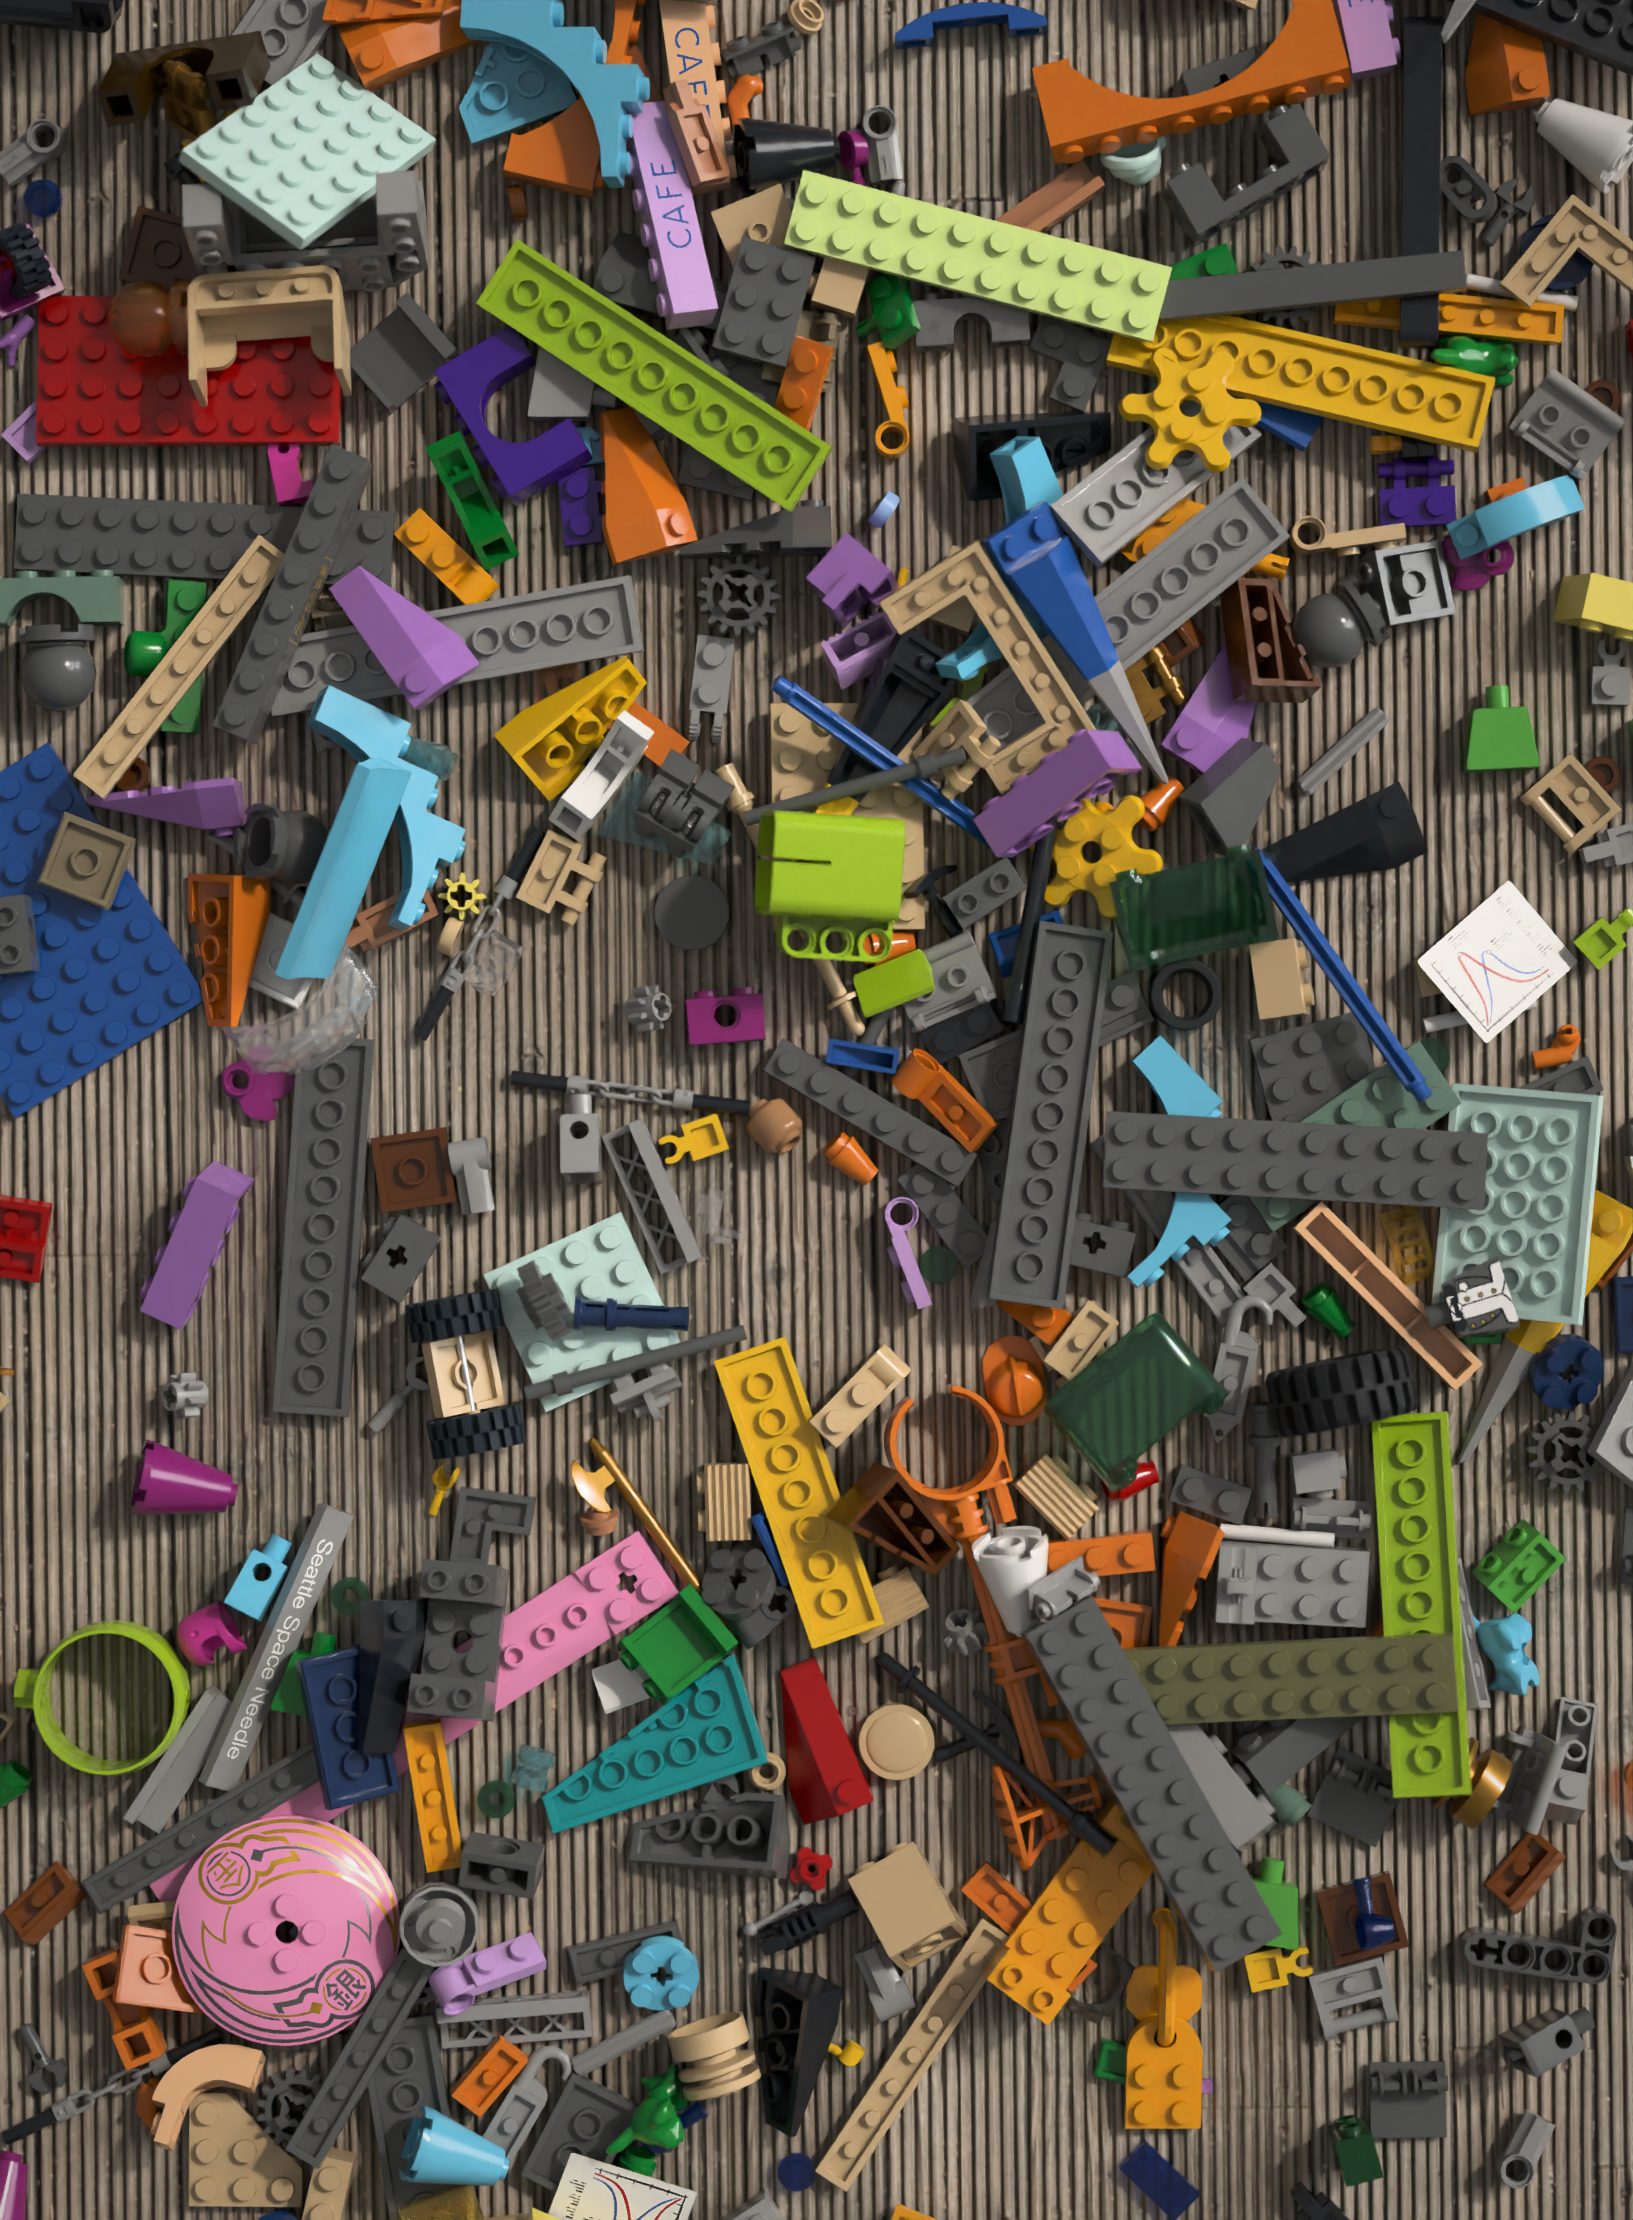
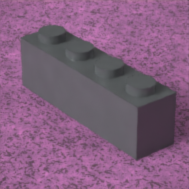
[1231,1716,1364,1796]

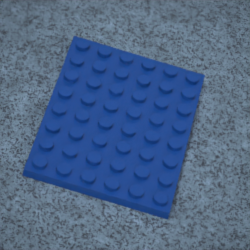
[0,742,204,1118]

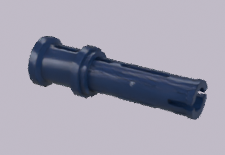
[573,1296,689,1332]

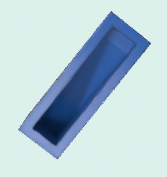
[826,1038,900,1074]

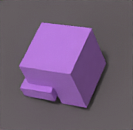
[806,532,899,629]

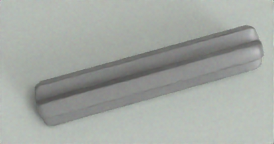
[1297,707,1389,796]
[571,2010,676,2076]

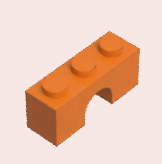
[1047,1529,1156,1576]
[82,1945,168,2071]

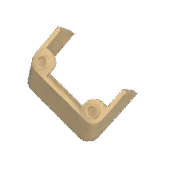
[187,265,351,407]

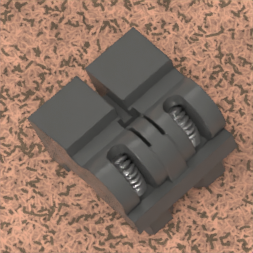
[632,749,735,858]

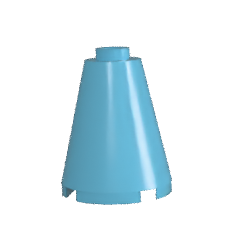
[399,2106,509,2186]

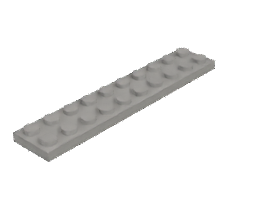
[966,477,1290,769]
[271,575,644,718]

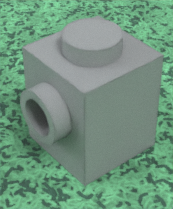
[1288,1448,1347,1499]

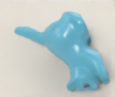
[1473,1613,1539,1696]

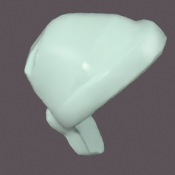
[1100,136,1166,186]

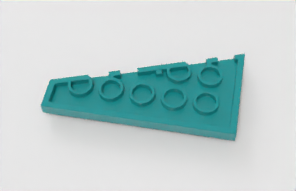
[542,1654,770,1834]

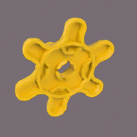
[1118,348,1262,473]
[1027,795,1163,920]

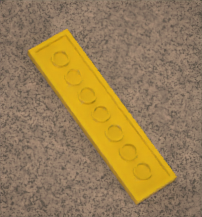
[714,1336,885,1650]

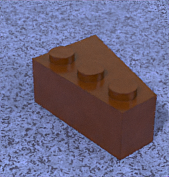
[1220,578,1322,703]
[824,1462,960,1576]

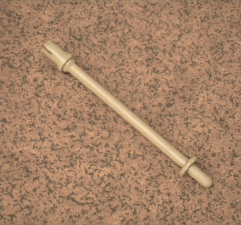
[713,762,865,1036]

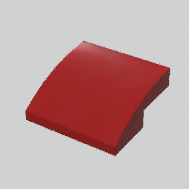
[0,1194,53,1283]

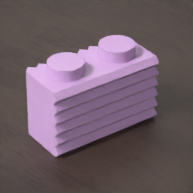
[821,609,897,690]

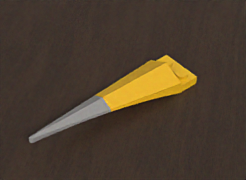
[1459,1189,1633,1463]

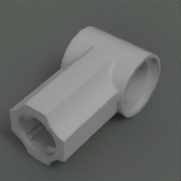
[862,105,903,185]
[0,119,68,187]
[448,1137,495,1215]
[854,1941,916,2022]
[1495,2109,1556,2189]

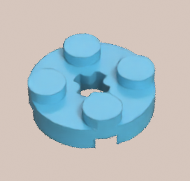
[623,1936,699,2011]

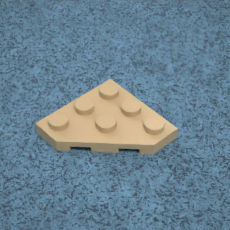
[189,2090,304,2207]

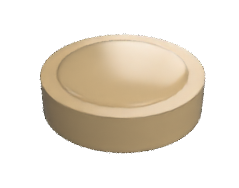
[859,1702,935,1780]

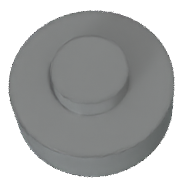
[415,1898,466,1949]

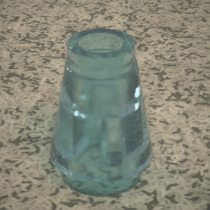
[403,735,458,781]

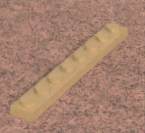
[73,535,285,800]
[815,1916,1009,2192]

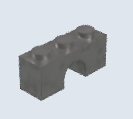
[913,293,1030,352]

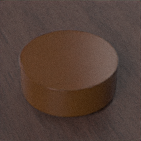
[505,184,528,224]
[1584,380,1620,412]
[1583,756,1621,793]
[116,757,151,793]

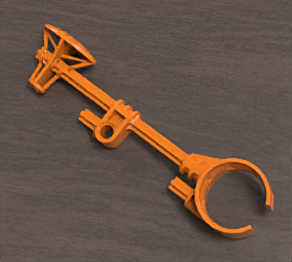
[884,1384,1103,1871]

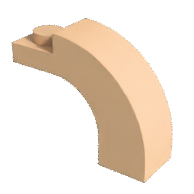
[151,2044,266,2151]

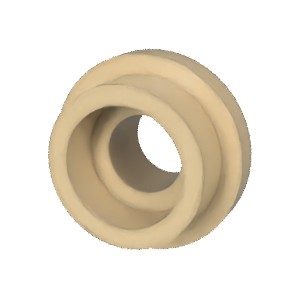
[787,0,824,35]
[748,1752,786,1790]

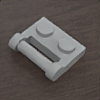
[1308,1955,1399,2041]

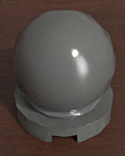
[1292,574,1390,669]
[18,624,97,712]
[234,803,329,884]

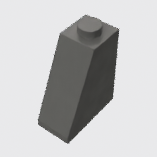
[1179,738,1281,860]

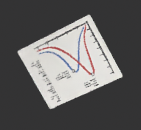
[1417,881,1577,1043]
[548,2153,697,2220]

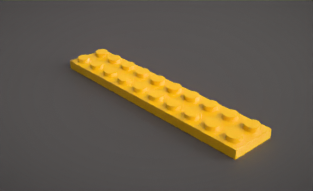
[1106,315,1496,453]

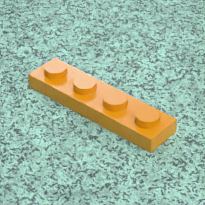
[403,1718,463,1873]

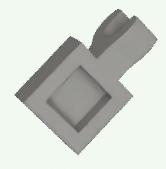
[1243,1262,1307,1328]

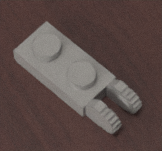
[688,634,735,744]

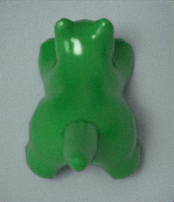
[1431,336,1518,387]
[606,2064,689,2155]

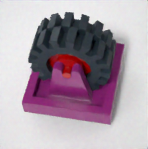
[0,223,66,322]

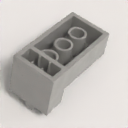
[1210,1540,1370,1628]

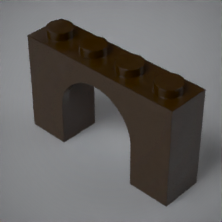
[97,31,271,127]

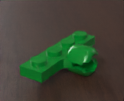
[124,579,206,734]

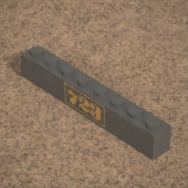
[212,444,374,745]

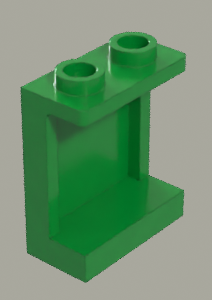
[617,1584,738,1706]

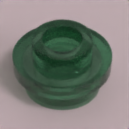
[331,1577,369,1615]
[477,1780,515,1818]

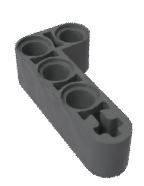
[1459,1906,1617,1984]

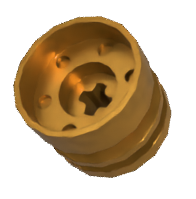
[1422,1737,1513,1829]

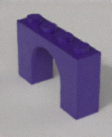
[434,326,593,506]

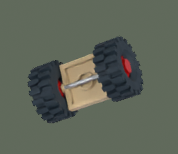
[405,1288,526,1460]

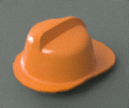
[983,1335,1047,1426]

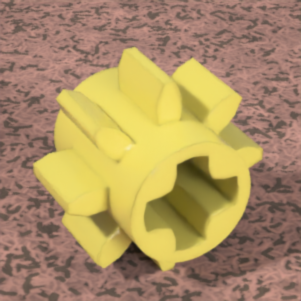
[438,873,487,921]

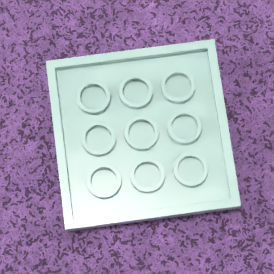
[484,1212,681,1412]

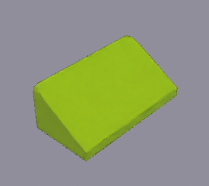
[853,949,935,1018]

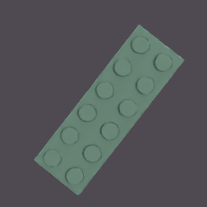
[1248,1040,1462,1232]

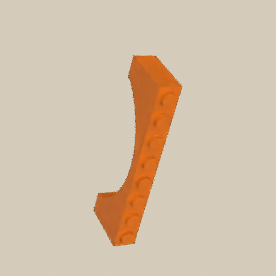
[503,0,647,199]
[1032,0,1352,165]

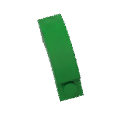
[425,431,519,571]

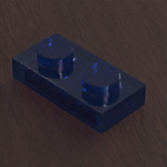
[1119,2139,1200,2220]

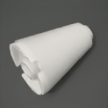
[1535,98,1633,194]
[972,1526,1049,1637]

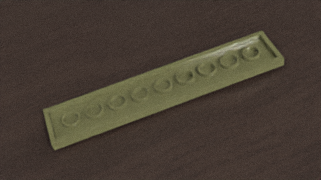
[1122,1633,1459,1724]

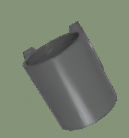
[725,1582,796,1649]

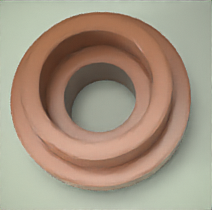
[580,1507,619,1536]

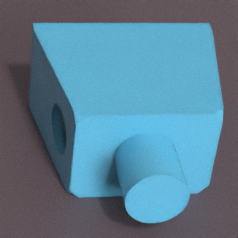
[224,1533,292,1623]

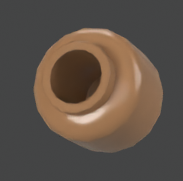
[747,1098,803,1155]

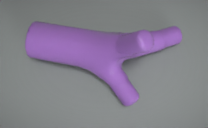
[0,314,37,367]

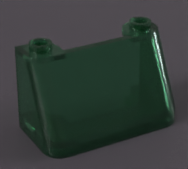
[1109,843,1279,972]
[1044,1313,1229,1493]

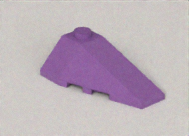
[329,566,481,710]
[1159,642,1256,775]
[87,777,246,837]

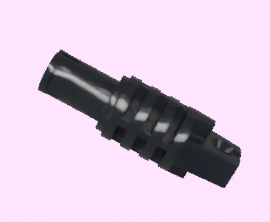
[757,1890,859,1956]

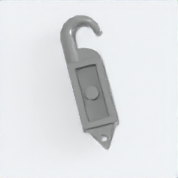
[1204,1295,1273,1443]
[482,2046,572,2166]

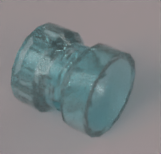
[510,1744,557,1792]

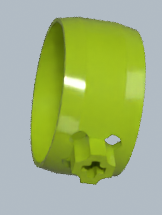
[13,1620,190,1776]

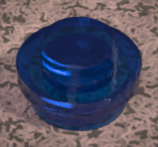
[24,179,63,218]
[778,2153,815,2192]

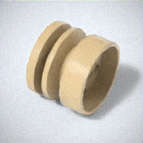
[667,2011,761,2101]

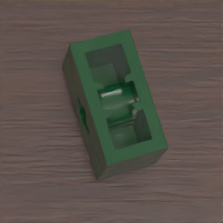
[1327,2114,1384,2187]

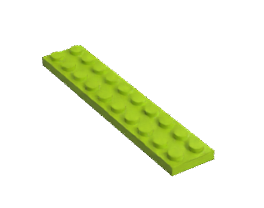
[476,239,833,512]
[1371,1411,1472,1799]

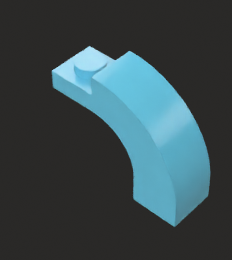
[1446,475,1585,560]

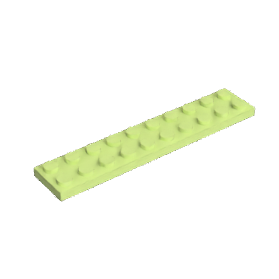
[784,170,1172,344]

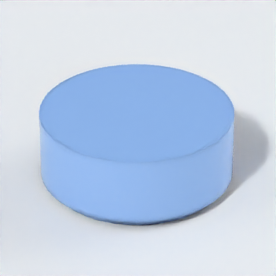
[867,490,900,528]

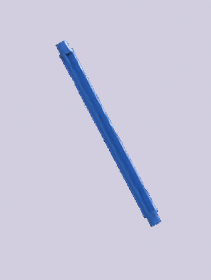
[770,675,1013,860]
[1245,847,1433,1103]

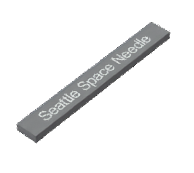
[198,1503,354,1791]

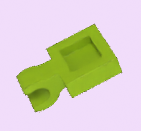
[1572,907,1633,970]

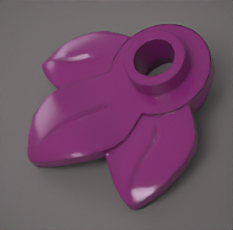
[1441,536,1514,591]
[221,1046,295,1121]

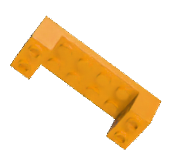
[981,1796,1153,2026]

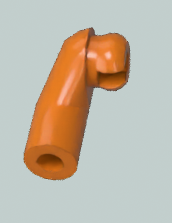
[727,74,763,128]
[1531,1024,1581,1070]
[1037,1719,1085,1759]
[136,2078,161,2131]

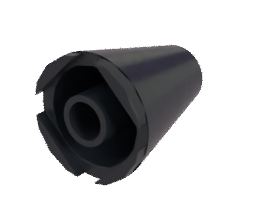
[733,117,840,195]

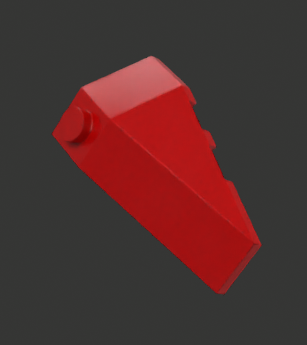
[780,1656,874,1825]

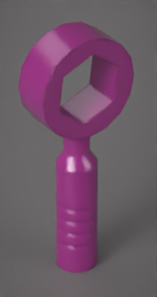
[838,129,869,186]

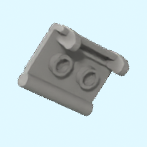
[1508,367,1626,481]
[903,931,997,1033]
[1492,1727,1567,1835]

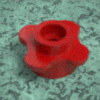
[790,1847,833,1890]

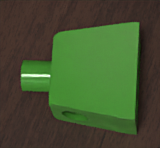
[1462,685,1540,773]
[1250,1857,1299,1950]

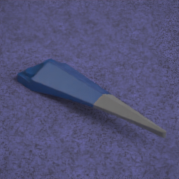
[982,501,1168,784]

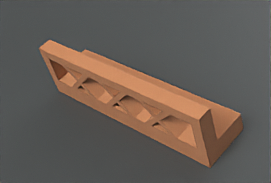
[995,159,1105,234]

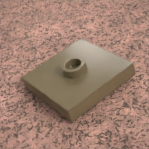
[37,812,137,910]

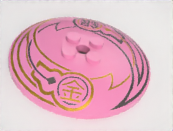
[172,1815,400,2046]

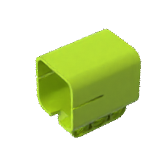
[754,810,905,962]

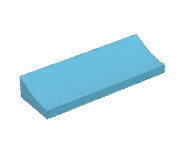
[274,757,412,980]

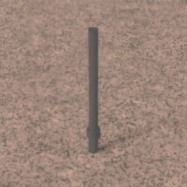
[743,747,967,826]
[524,1325,747,1401]

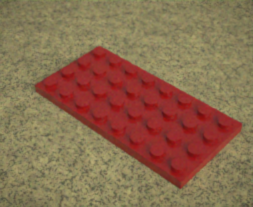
[36,296,341,447]

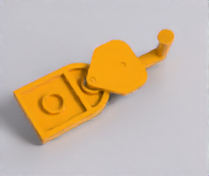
[1124,1907,1203,2129]

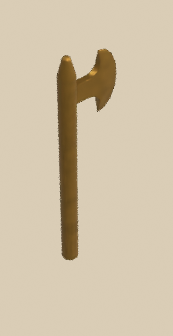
[571,1437,727,1625]

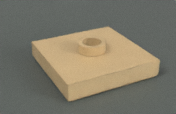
[710,184,810,269]

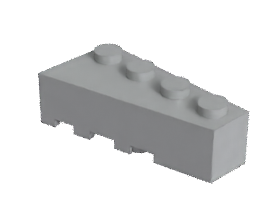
[1165,1723,1278,1852]

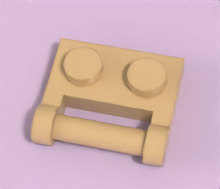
[1519,753,1621,855]

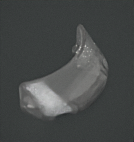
[222,943,379,1075]

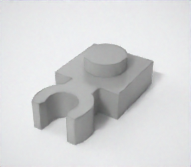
[1590,640,1631,706]

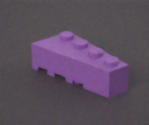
[973,729,1142,857]
[140,1160,255,1330]

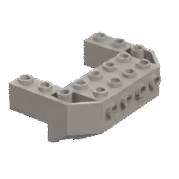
[182,171,428,293]

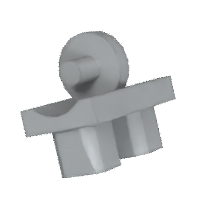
[610,1362,683,1422]

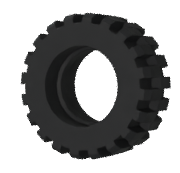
[1265,1346,1419,1437]

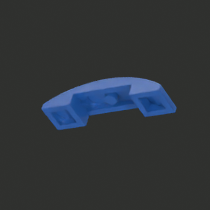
[895,2,1047,50]

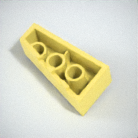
[1553,573,1633,642]

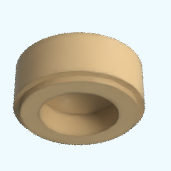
[436,917,464,956]

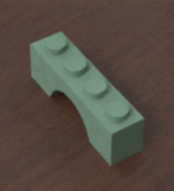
[0,570,125,627]

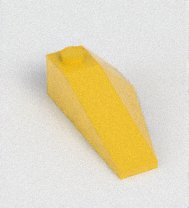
[494,656,647,802]

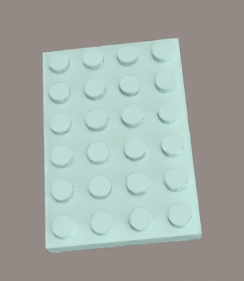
[179,53,436,250]
[1431,1083,1604,1325]

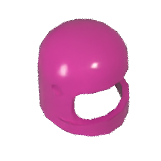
[177,1600,247,1666]

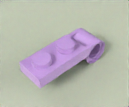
[885,1196,932,1310]
[428,1932,547,2016]

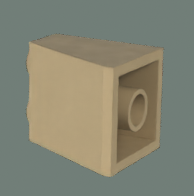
[848,1842,970,1973]

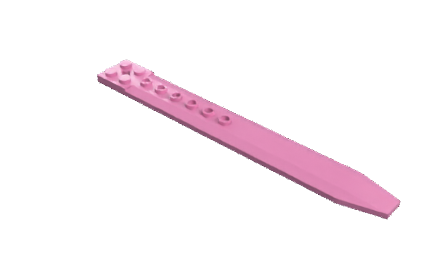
[149,1529,679,1902]

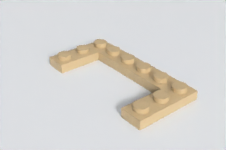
[1499,194,1633,309]
[879,540,1097,795]

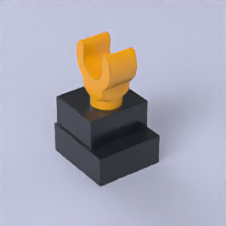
[1369,435,1435,461]

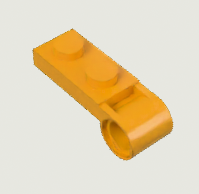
[867,341,909,460]
[394,507,500,605]

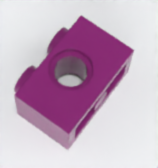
[686,987,766,1046]

